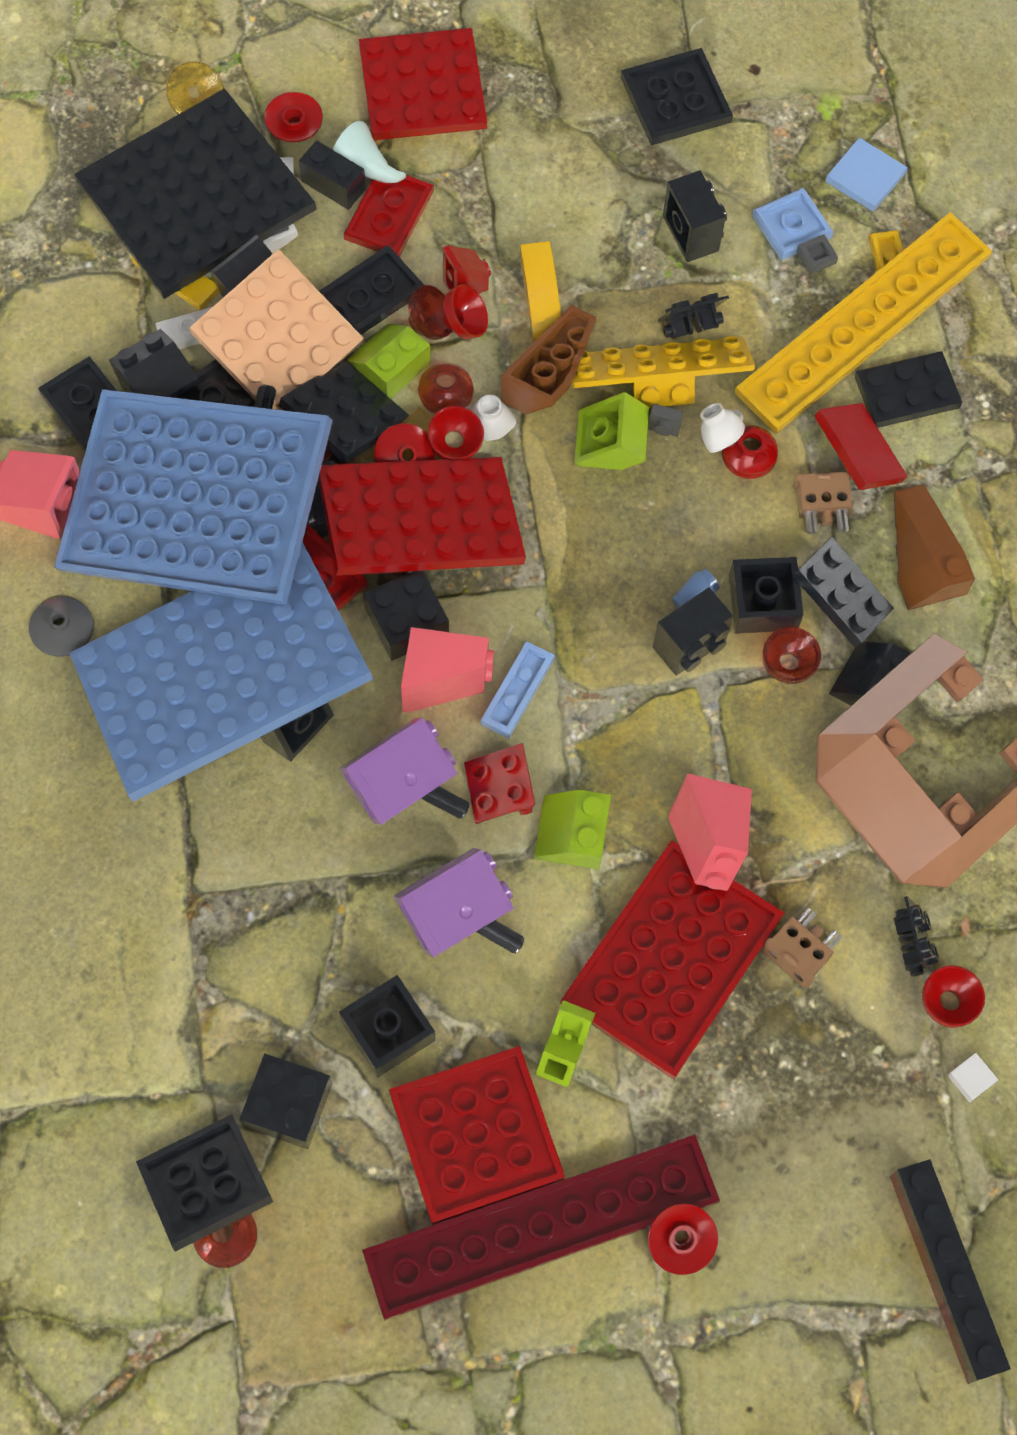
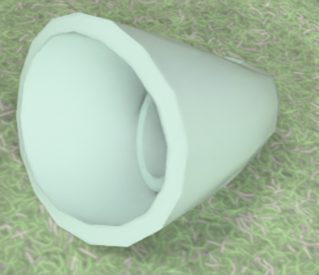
[333,121,406,183]

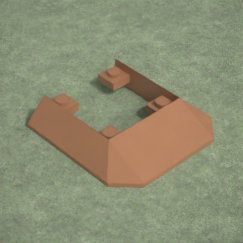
[815,634,1017,888]

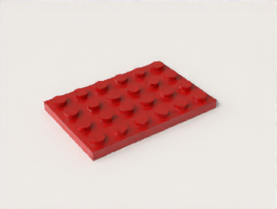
[318,457,526,576]
[560,840,784,1080]

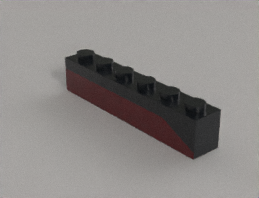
[890,1159,1011,1384]

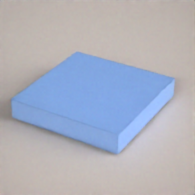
[825,137,908,212]
[752,188,833,261]

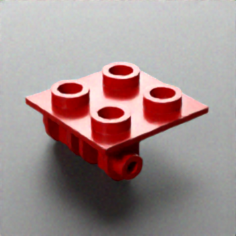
[464,743,536,824]

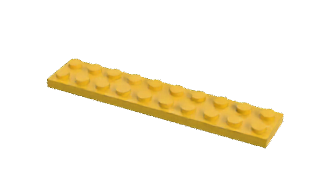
[734,212,993,434]

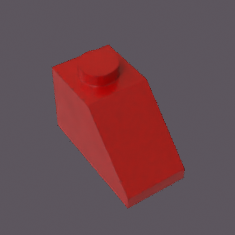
[443,245,491,294]

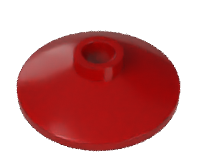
[264,92,323,143]
[374,423,435,463]
[648,1203,718,1275]

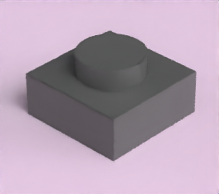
[797,234,838,274]
[648,404,683,437]

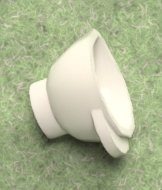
[465,395,517,441]
[700,403,745,453]

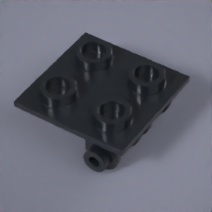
[658,293,729,339]
[893,896,939,977]

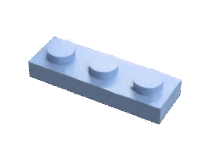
[481,641,555,739]

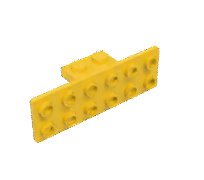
[572,336,755,408]

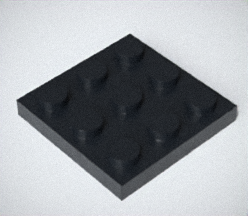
[620,48,733,146]
[279,359,410,464]
[136,1114,273,1252]

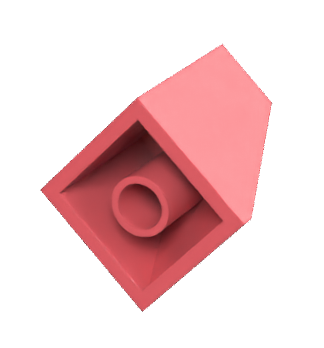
[0,450,80,540]
[401,627,494,712]
[668,773,752,891]

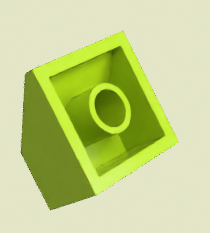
[346,324,431,399]
[574,392,649,470]
[534,790,611,869]

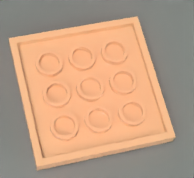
[189,249,364,410]

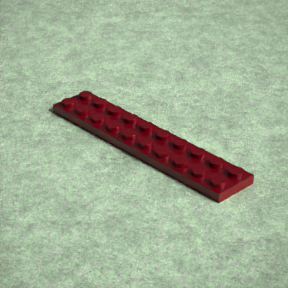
[362,1134,720,1321]

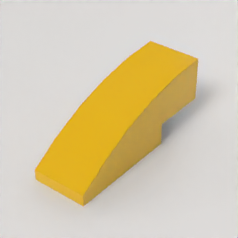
[520,241,561,341]

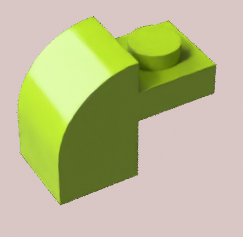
[536,1000,595,1088]

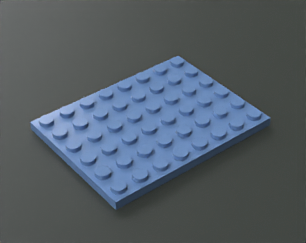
[54,389,333,605]
[69,542,374,802]

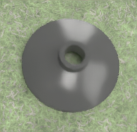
[29,597,94,657]

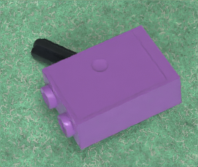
[339,718,469,825]
[394,848,524,958]

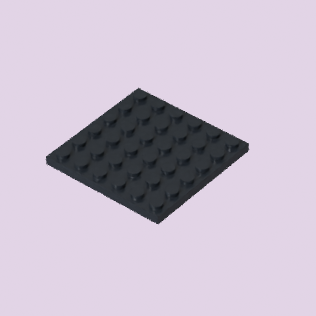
[74,88,317,299]

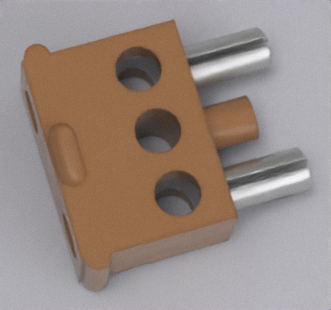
[793,472,853,535]
[762,908,842,988]

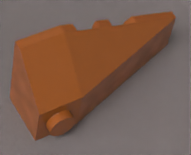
[501,305,596,414]
[894,484,975,611]

